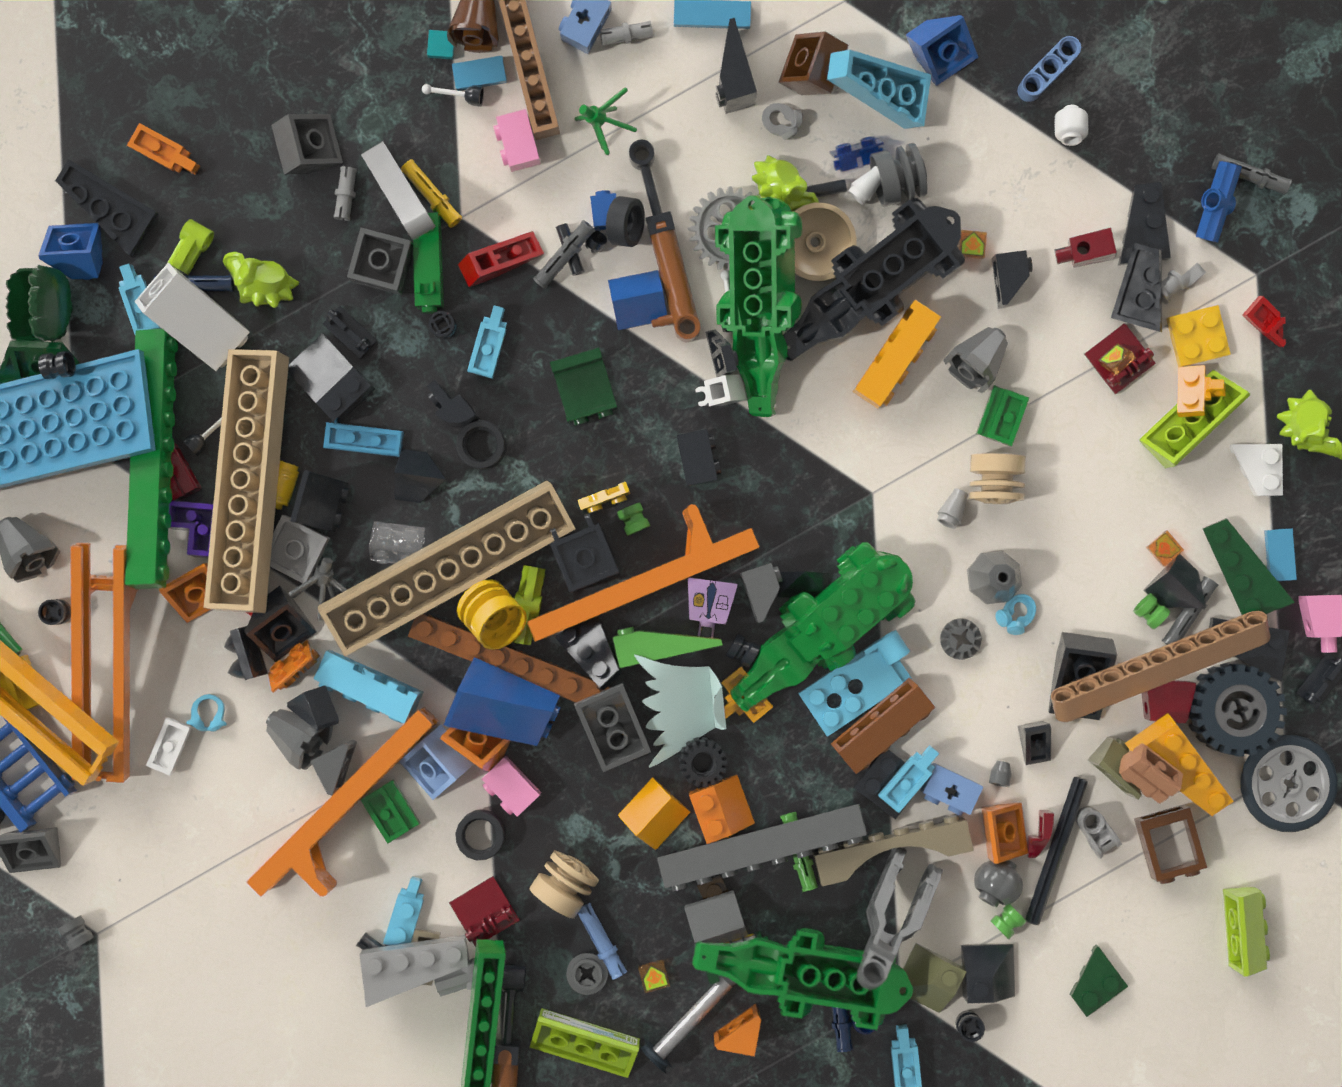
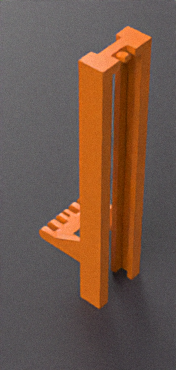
[527,504,759,641]
[71,542,139,783]
[246,707,439,897]

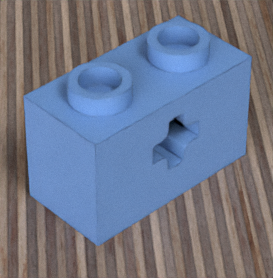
[558,0,612,54]
[920,763,983,816]

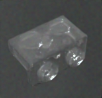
[369,521,426,564]

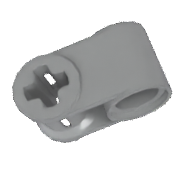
[1076,807,1122,859]

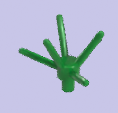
[575,87,637,155]

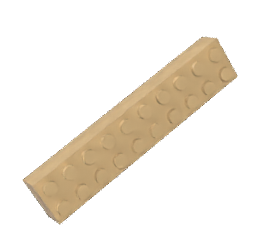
[204,349,289,613]
[318,481,575,656]

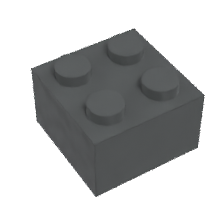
[347,227,413,295]

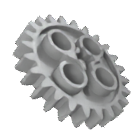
[688,186,755,271]

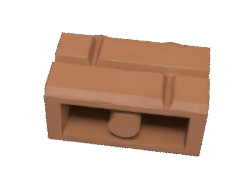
[1119,743,1183,804]

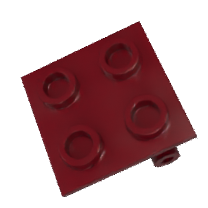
[1084,323,1156,394]
[449,876,519,947]

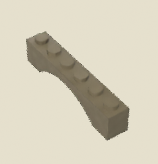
[813,815,974,886]

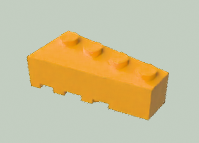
[853,300,941,409]
[1125,713,1234,816]

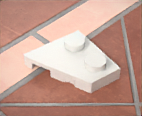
[1230,444,1283,496]

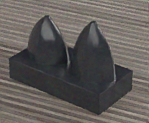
[224,626,268,680]

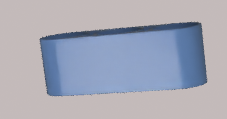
[1017,36,1081,102]

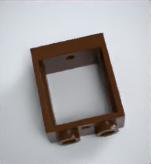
[1134,805,1207,884]

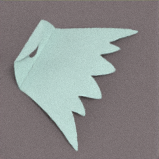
[635,655,726,767]

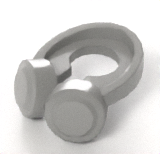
[762,103,803,140]

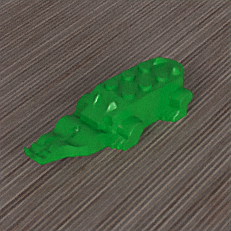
[715,195,802,417]
[730,542,916,712]
[692,928,913,1030]

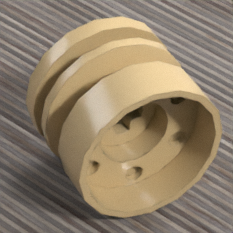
[969,454,1026,504]
[529,850,599,919]

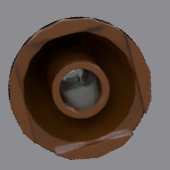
[447,0,499,53]

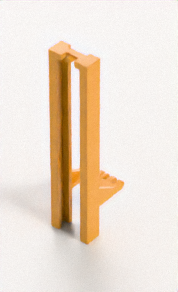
[0,640,119,786]

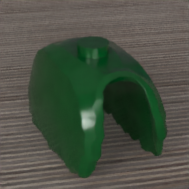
[5,265,73,342]

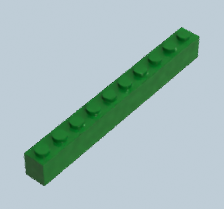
[125,329,178,589]

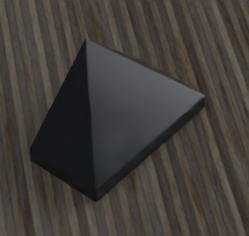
[777,571,829,598]

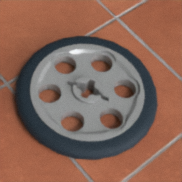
[1240,735,1338,832]

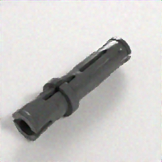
[1212,153,1292,195]
[533,220,595,289]
[1161,576,1219,645]

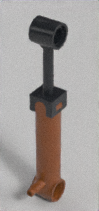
[629,139,700,342]
[491,965,526,1087]

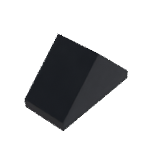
[287,685,339,731]
[1018,721,1051,765]

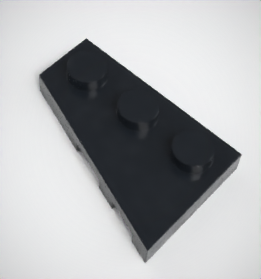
[1118,182,1171,266]
[1111,243,1162,332]
[555,615,622,691]
[1209,618,1290,682]

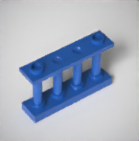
[0,718,77,833]

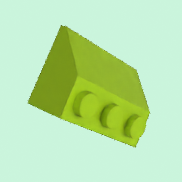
[1223,887,1270,976]

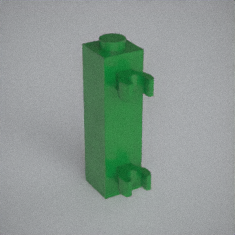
[413,212,444,314]

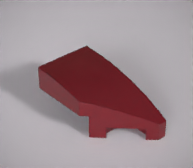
[1027,810,1054,858]

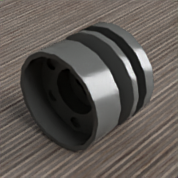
[870,143,928,207]

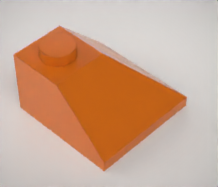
[440,728,511,771]

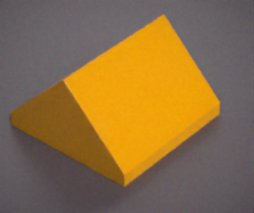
[618,777,690,850]

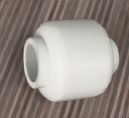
[1055,105,1088,146]

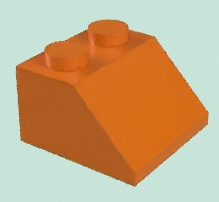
[689,774,755,844]

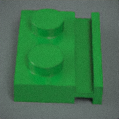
[976,385,1029,447]
[361,779,421,844]

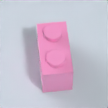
[493,109,541,172]
[482,756,542,817]

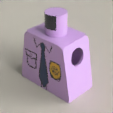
[688,578,737,638]

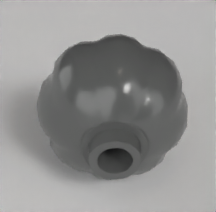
[974,860,1023,908]

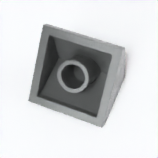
[311,740,357,796]
[0,827,61,873]
[684,890,748,944]

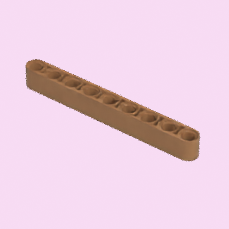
[1051,611,1270,722]

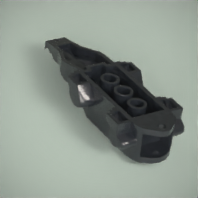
[783,198,965,362]

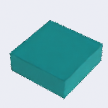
[427,30,454,59]

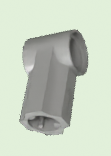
[434,958,475,997]

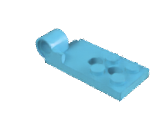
[798,630,912,737]

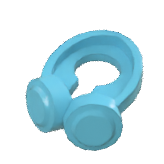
[995,594,1036,635]

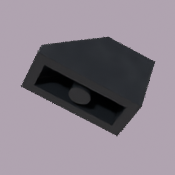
[991,250,1033,309]

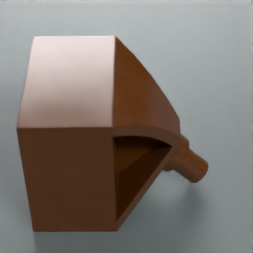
[778,31,848,95]

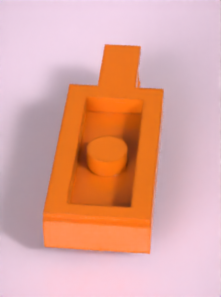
[127,123,200,175]

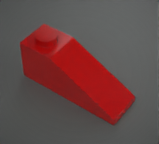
[458,231,544,287]

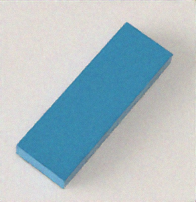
[674,0,751,29]
[323,422,404,457]

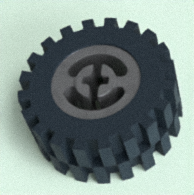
[1188,663,1287,756]

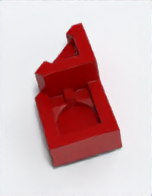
[1242,296,1286,347]

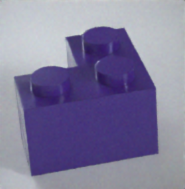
[169,501,213,558]

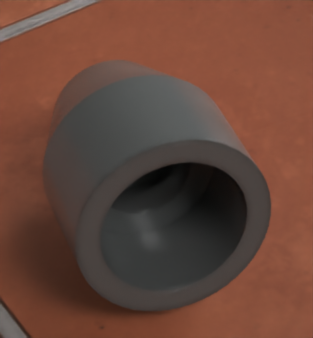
[989,761,1012,787]

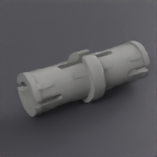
[600,21,653,46]
[333,166,357,221]

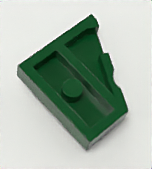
[1069,944,1128,1017]

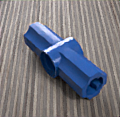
[1195,161,1242,243]

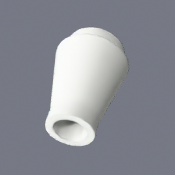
[848,166,881,205]

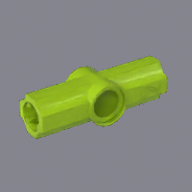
[513,565,546,645]

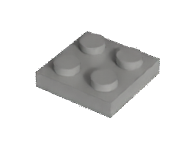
[270,515,330,583]

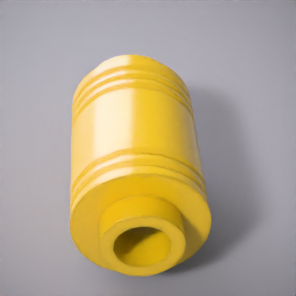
[275,461,299,510]

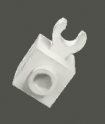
[695,375,747,406]

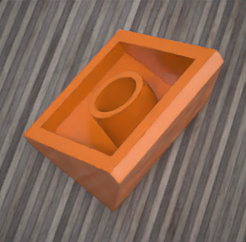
[159,563,211,623]
[981,802,1028,863]
[714,1004,761,1056]

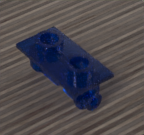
[829,136,884,172]

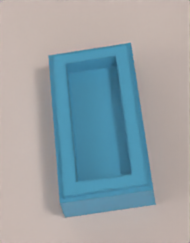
[452,56,507,91]
[1264,528,1297,581]

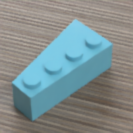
[827,50,931,129]
[314,650,424,723]

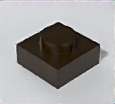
[697,874,729,899]

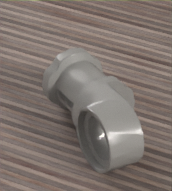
[1162,263,1206,304]

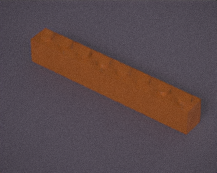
[408,613,612,702]

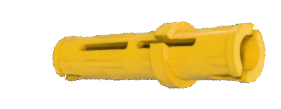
[401,159,462,228]

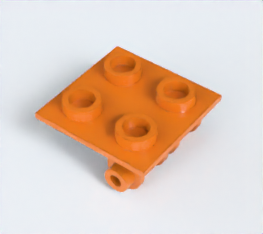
[268,640,320,693]

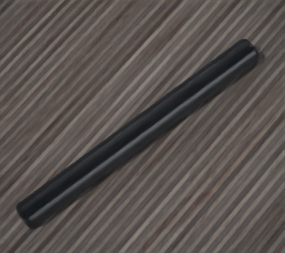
[1025,777,1088,925]

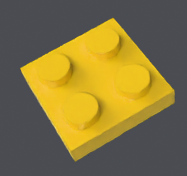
[1166,305,1231,367]

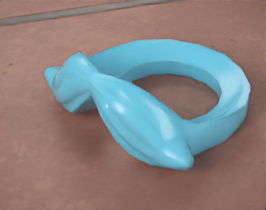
[186,694,227,732]

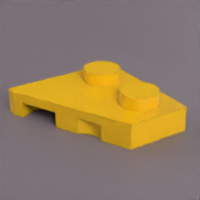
[578,482,630,514]

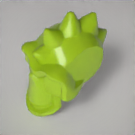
[752,155,819,212]
[223,252,299,308]
[1277,390,1342,460]

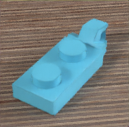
[119,264,162,334]
[467,305,507,379]
[878,745,939,813]
[383,876,424,946]
[891,1024,922,1087]

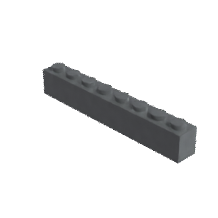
[657,804,867,891]

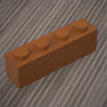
[831,678,936,774]

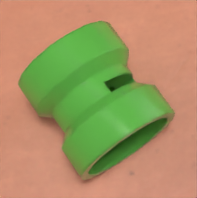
[617,502,650,536]
[1133,593,1170,629]
[990,904,1027,940]

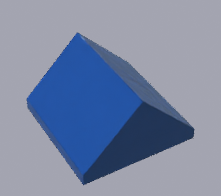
[608,270,667,331]

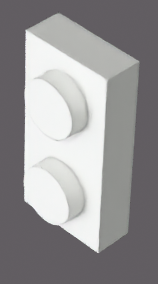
[146,717,192,776]

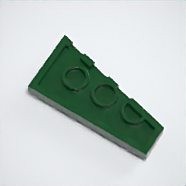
[1202,518,1295,615]

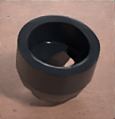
[585,230,607,253]

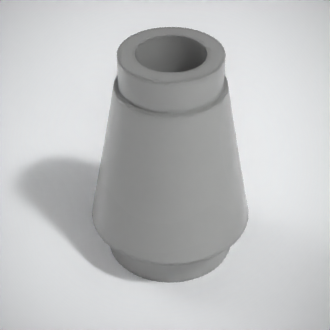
[937,488,968,529]

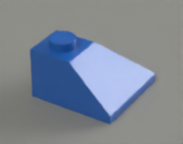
[906,15,978,86]
[38,223,103,280]

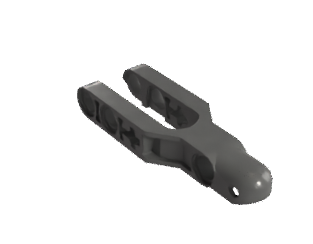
[857,847,943,990]

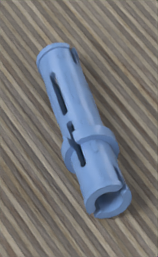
[578,903,627,980]

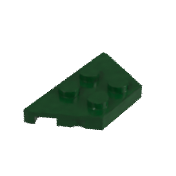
[0,340,80,384]

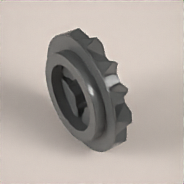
[940,619,982,660]
[566,953,608,995]

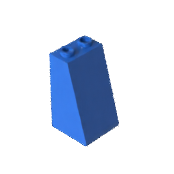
[444,657,560,746]

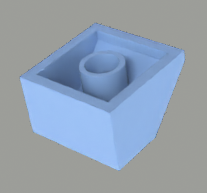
[399,725,474,800]

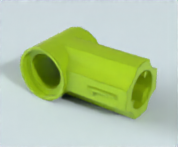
[167,219,214,275]

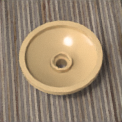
[794,203,857,281]

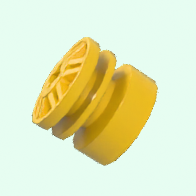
[457,579,527,650]

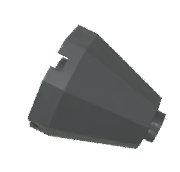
[943,327,1008,393]
[0,517,60,583]
[967,551,1022,604]
[266,709,333,770]

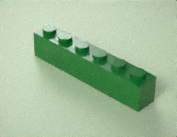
[461,939,506,1087]

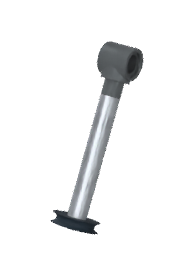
[639,976,736,1073]

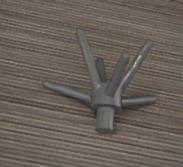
[289,558,348,621]

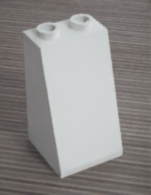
[134,263,250,371]

